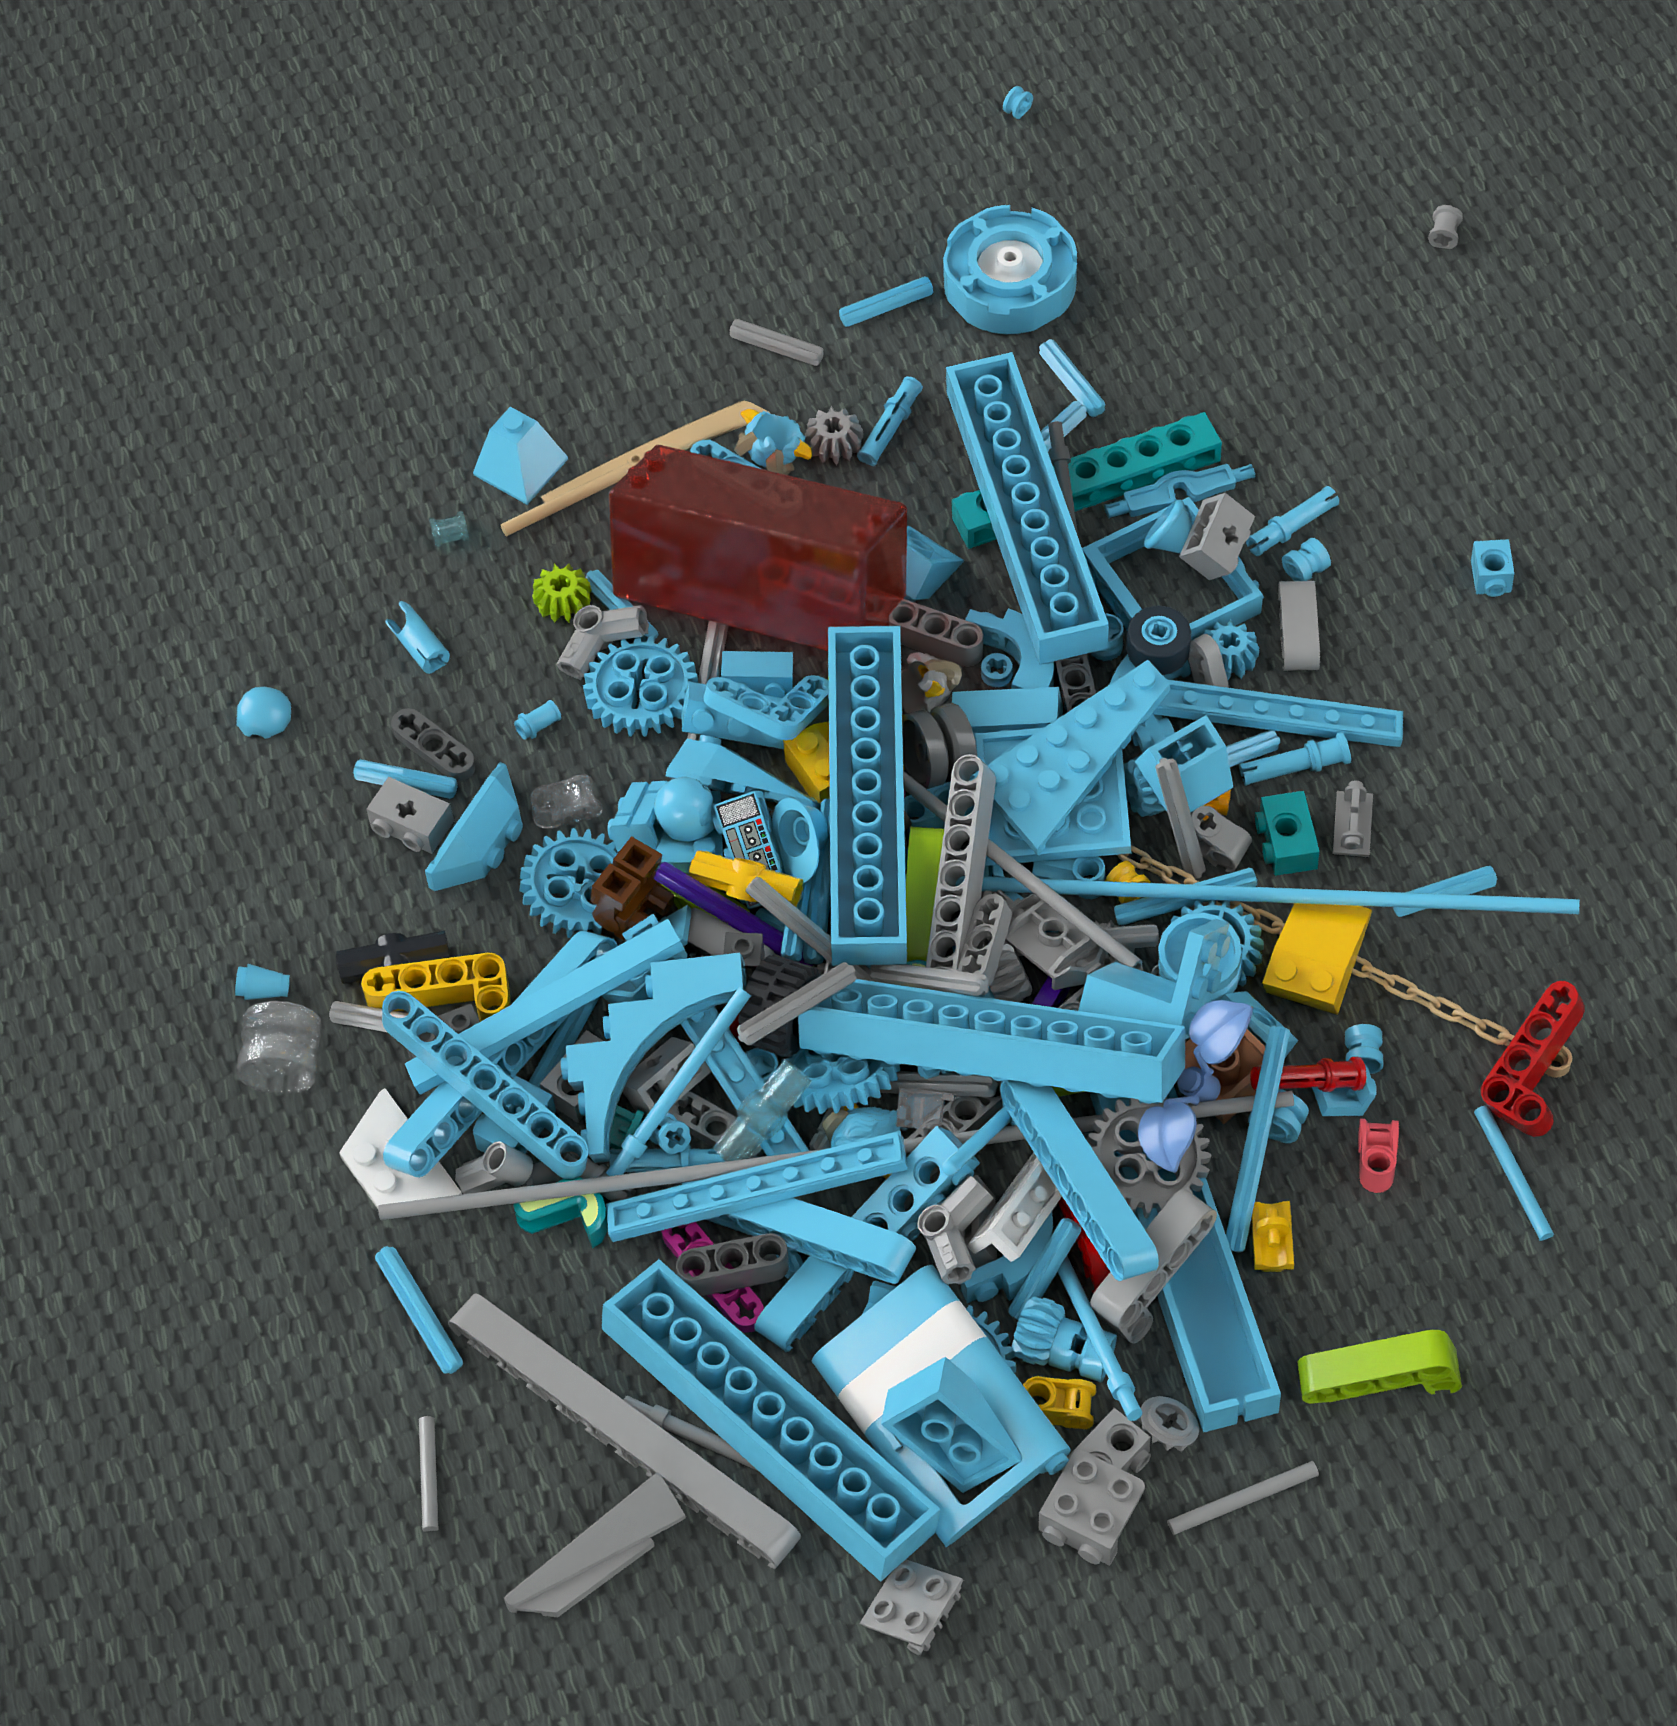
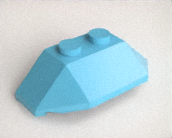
[425,762,523,891]

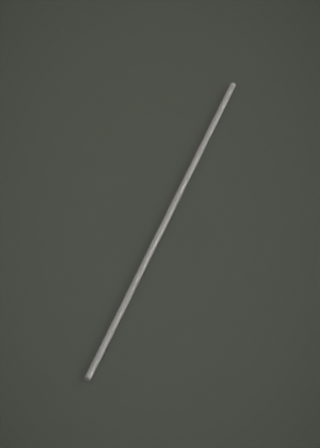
[378,1091,1294,1220]

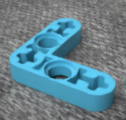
[703,675,829,740]

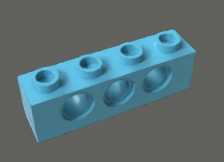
[852,1126,980,1242]

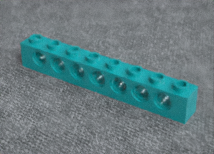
[952,412,1222,549]

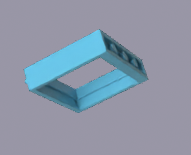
[1082,497,1264,641]

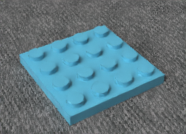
[975,728,1131,866]

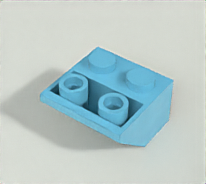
[1135,715,1233,813]

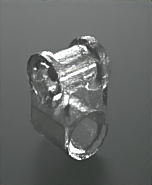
[531,774,603,830]

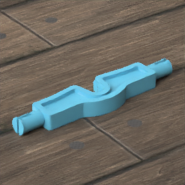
[1104,464,1255,519]

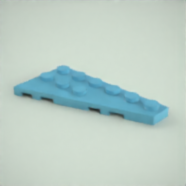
[973,660,1170,856]

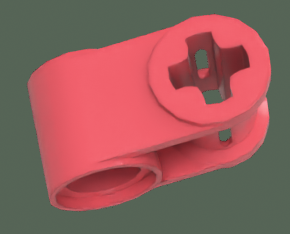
[1358,1118,1399,1193]

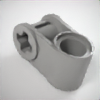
[1191,806,1252,873]

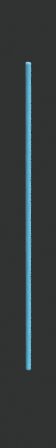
[905,874,1580,914]

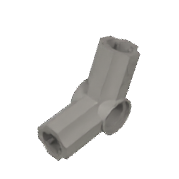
[556,605,649,680]
[917,1175,994,1285]

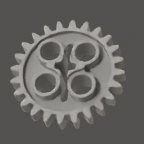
[1087,1096,1211,1218]

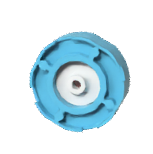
[943,205,1077,334]

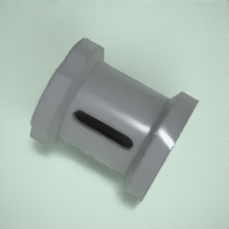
[1428,205,1463,249]

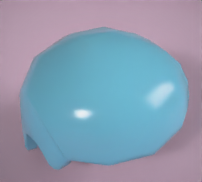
[237,687,291,739]

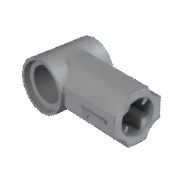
[455,1141,533,1194]

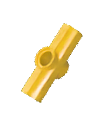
[689,850,803,907]

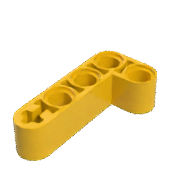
[361,953,511,1022]

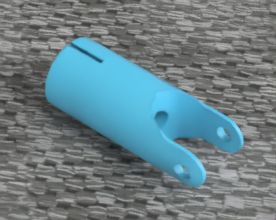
[386,601,450,674]

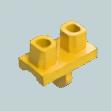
[1251,1201,1294,1272]

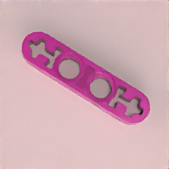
[661,1222,764,1333]

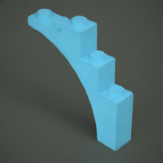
[561,953,747,1163]

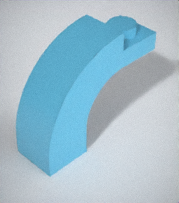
[965,608,1054,689]
[961,1211,1053,1303]

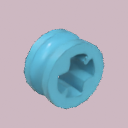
[1003,86,1033,119]
[981,653,1013,688]

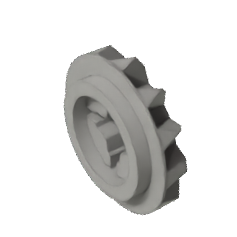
[1137,1396,1199,1452]

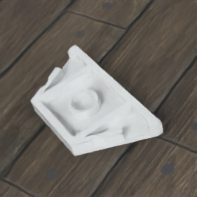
[339,1088,462,1208]

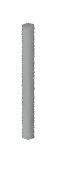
[1167,1461,1319,1535]

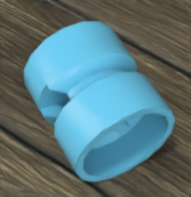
[1049,1317,1117,1383]

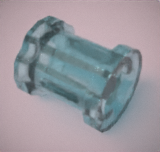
[429,511,470,548]

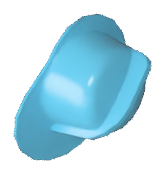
[772,797,828,883]

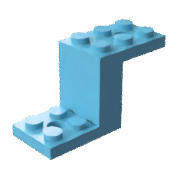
[1078,919,1230,1039]

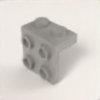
[1039,1450,1145,1566]

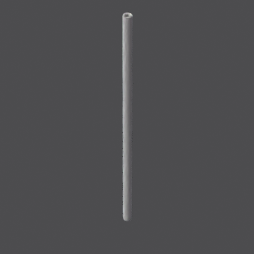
[903,771,1142,969]

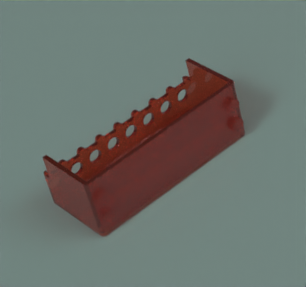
[609,444,907,651]

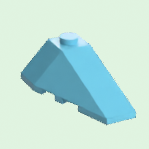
[665,735,821,809]

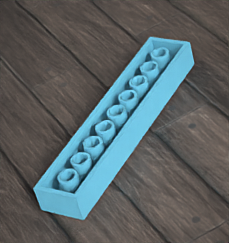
[946,352,1109,665]
[828,626,907,966]
[798,979,1185,1104]
[602,1259,940,1582]

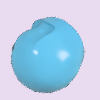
[654,777,716,842]

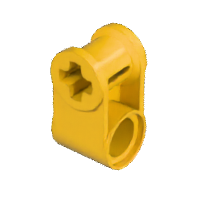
[1023,1376,1096,1429]

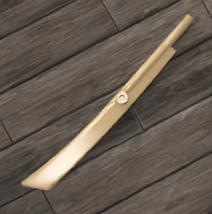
[501,401,770,536]

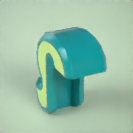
[513,1177,608,1248]

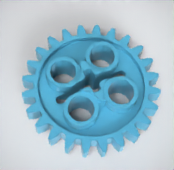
[583,635,698,737]
[519,828,618,938]
[777,1048,900,1114]

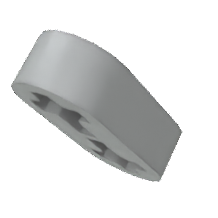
[1188,634,1229,688]

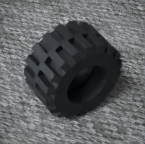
[739,954,821,1058]

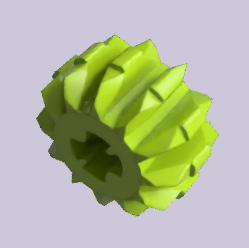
[532,563,591,623]

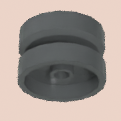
[902,703,977,789]

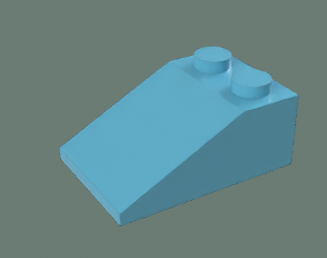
[881,1357,1021,1493]

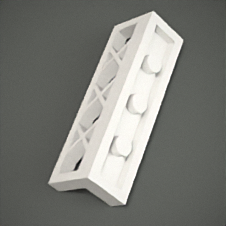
[967,1152,1062,1262]

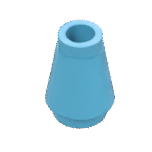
[235,964,290,1000]

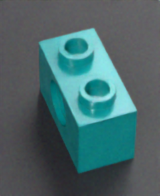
[1255,791,1320,876]

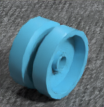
[1158,912,1242,1002]

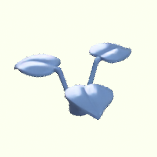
[1138,1000,1254,1173]

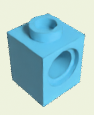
[1471,539,1514,597]

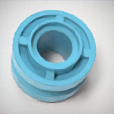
[1248,1089,1309,1143]

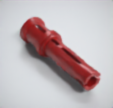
[1250,1056,1366,1092]

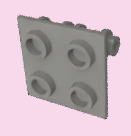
[859,1559,964,1655]

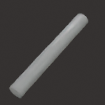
[419,1416,438,1532]

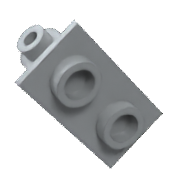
[1333,781,1373,857]

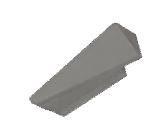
[504,1472,686,1617]

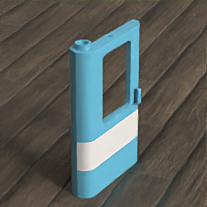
[812,1265,1071,1547]

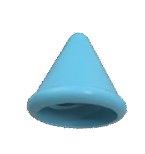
[1144,500,1193,553]

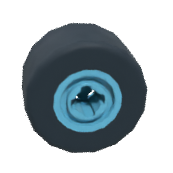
[1126,605,1192,675]

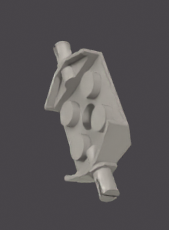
[994,890,1107,990]

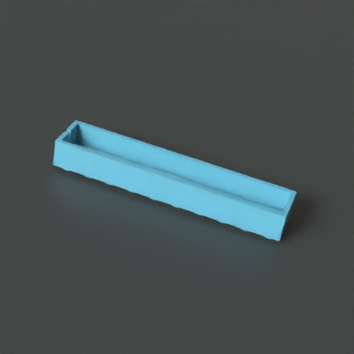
[1090,1085,1281,1433]

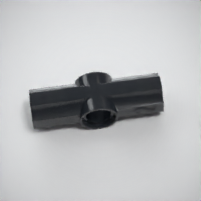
[336,930,450,984]

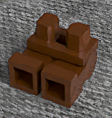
[591,836,674,941]

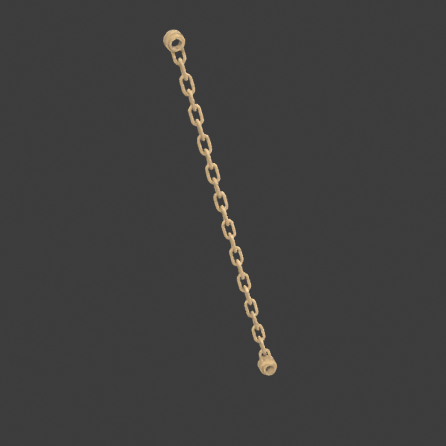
[1118,845,1572,1078]

